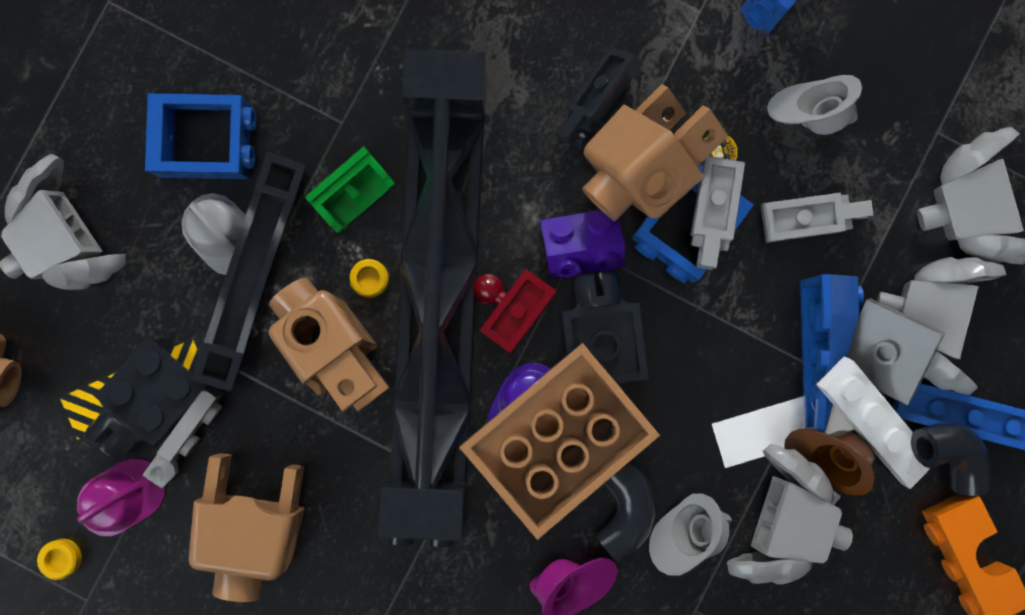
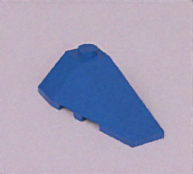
[800,274,864,433]

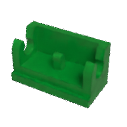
[305,147,396,234]

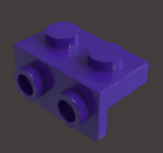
[540,210,625,278]

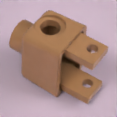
[582,84,728,222]
[269,277,390,412]
[189,453,305,602]

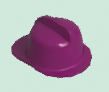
[76,459,166,536]
[529,558,618,615]

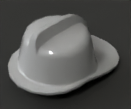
[767,75,863,135]
[182,193,246,275]
[649,493,732,576]

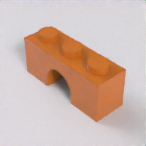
[922,493,1025,615]

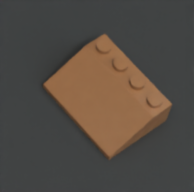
[459,343,660,540]

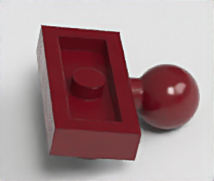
[473,269,557,355]

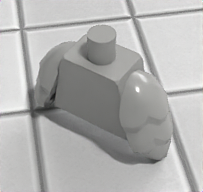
[917,127,1025,265]
[0,154,126,290]
[876,257,1007,395]
[727,444,853,585]

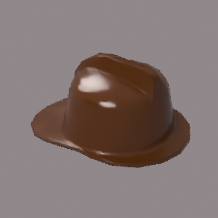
[784,429,876,496]

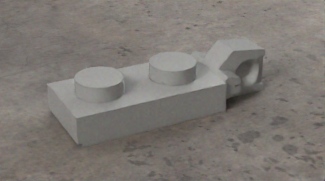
[691,156,745,270]
[760,193,873,243]
[143,386,224,488]

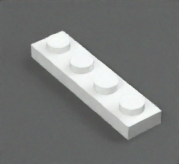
[816,356,930,489]

